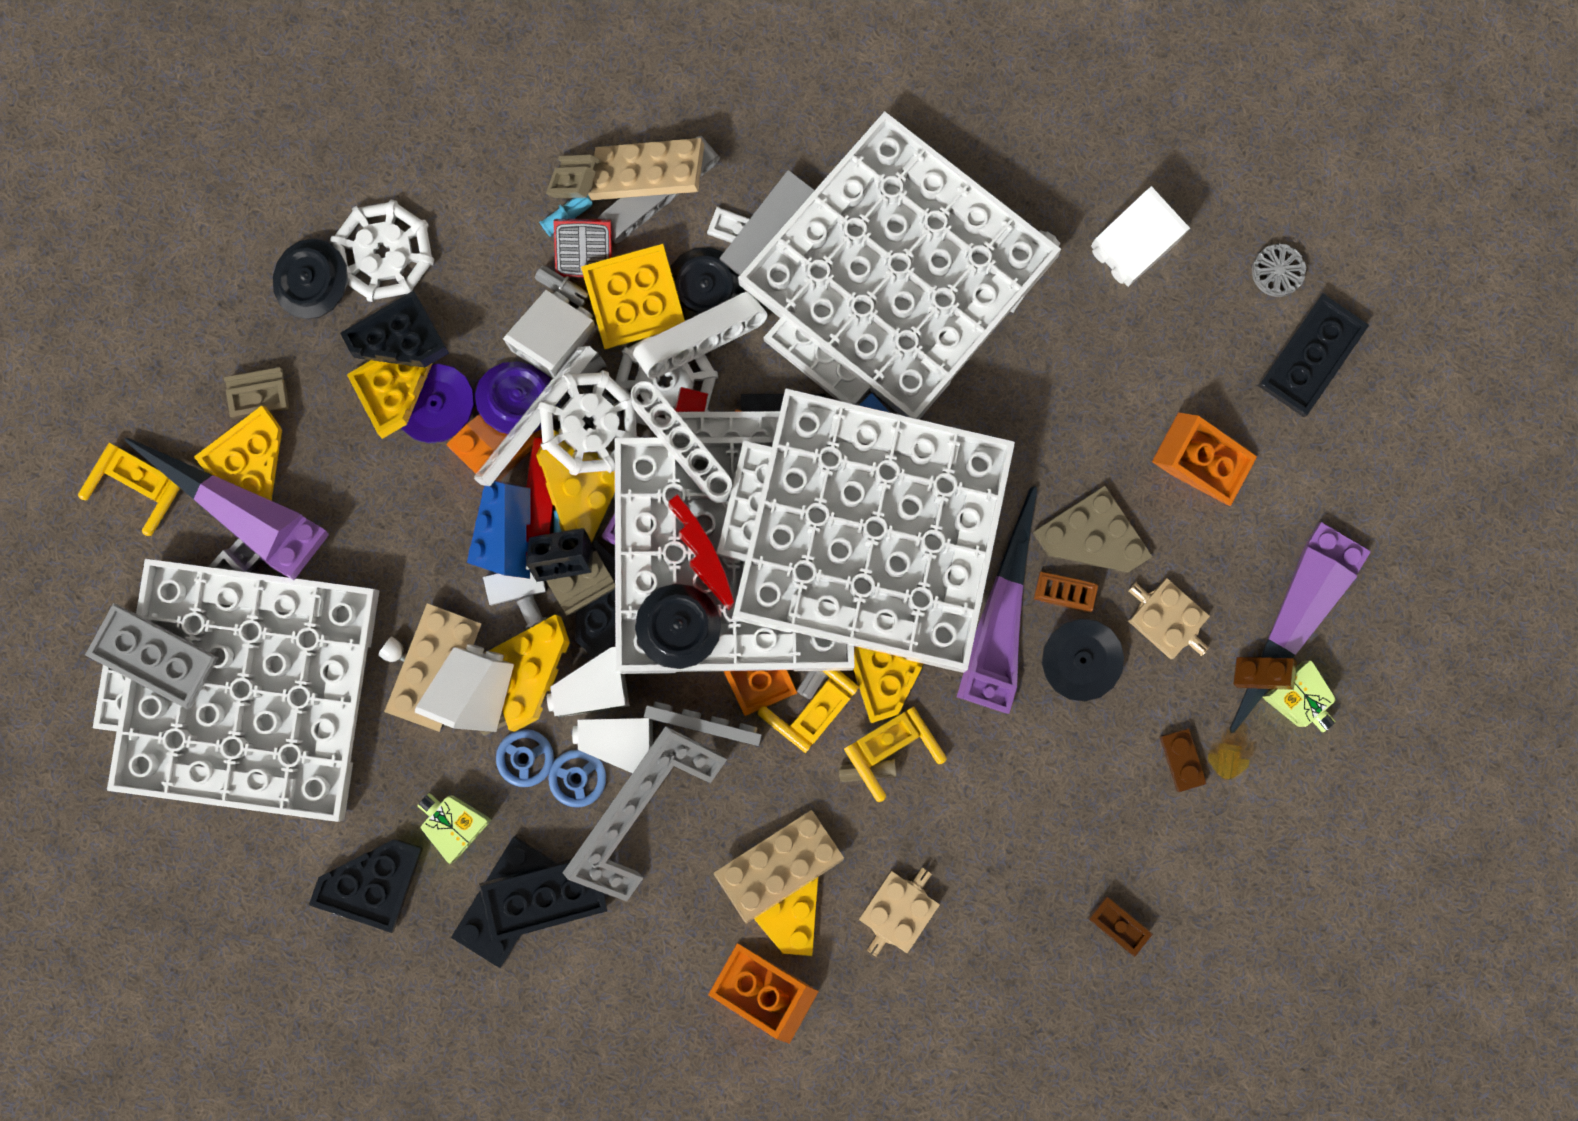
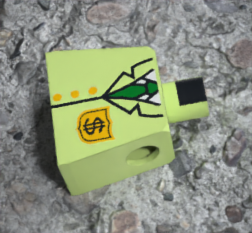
[1263,660,1336,732]
[418,793,491,864]

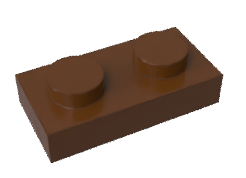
[1233,657,1297,690]
[1160,729,1207,792]
[1087,896,1153,957]

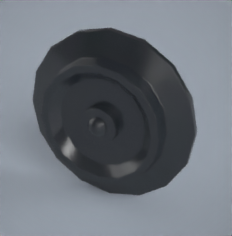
[273,239,348,320]
[670,247,745,321]
[635,584,721,669]
[1041,619,1124,702]

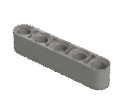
[598,136,720,244]

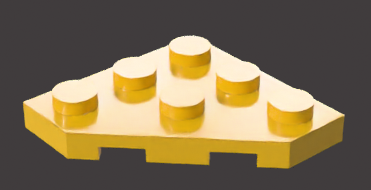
[347,360,432,439]
[194,406,282,501]
[536,430,615,542]
[485,615,570,732]
[853,646,923,723]
[732,860,818,956]

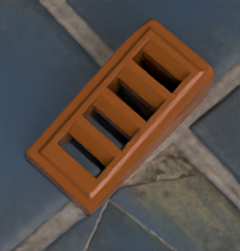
[1033,572,1098,613]

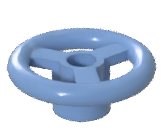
[496,729,554,787]
[548,749,606,807]

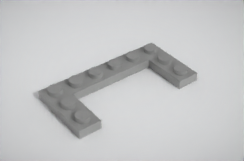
[563,727,727,901]

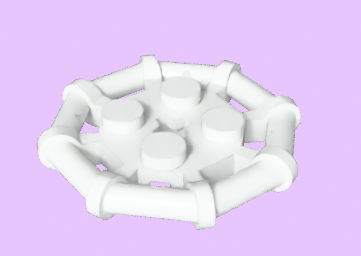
[330,200,435,302]
[615,335,718,426]
[538,370,639,476]

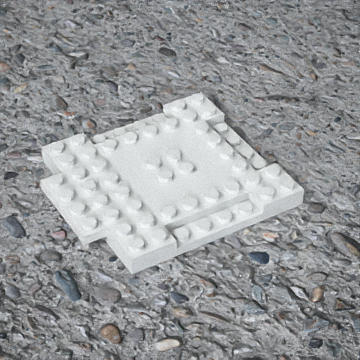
[738,111,1061,419]
[717,389,1015,673]
[615,411,854,674]
[93,559,379,822]

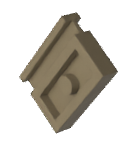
[546,155,600,198]
[224,367,290,419]
[546,551,615,616]

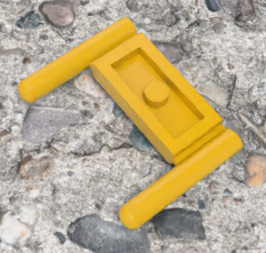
[78,443,180,536]
[758,671,859,753]
[844,707,947,802]

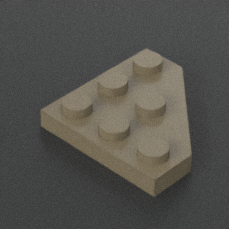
[1033,486,1152,573]

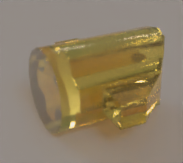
[1207,743,1250,780]

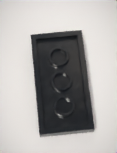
[1257,293,1369,417]
[451,836,557,968]
[479,859,607,943]

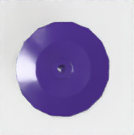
[475,361,557,434]
[401,364,474,444]

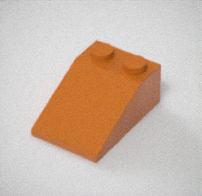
[1152,412,1257,506]
[446,414,542,481]
[724,670,797,716]
[708,943,819,1044]

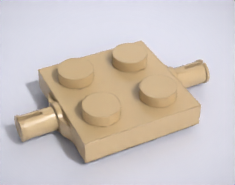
[1128,578,1210,659]
[859,868,940,957]

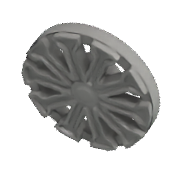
[1252,244,1306,297]

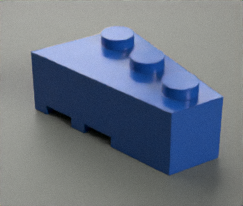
[467,480,530,579]

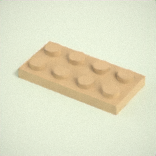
[588,138,705,200]
[384,603,481,732]
[714,810,844,924]

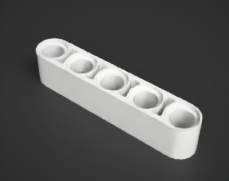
[633,292,768,379]
[631,381,732,503]

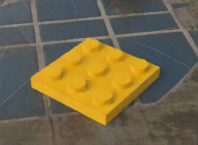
[581,244,685,350]

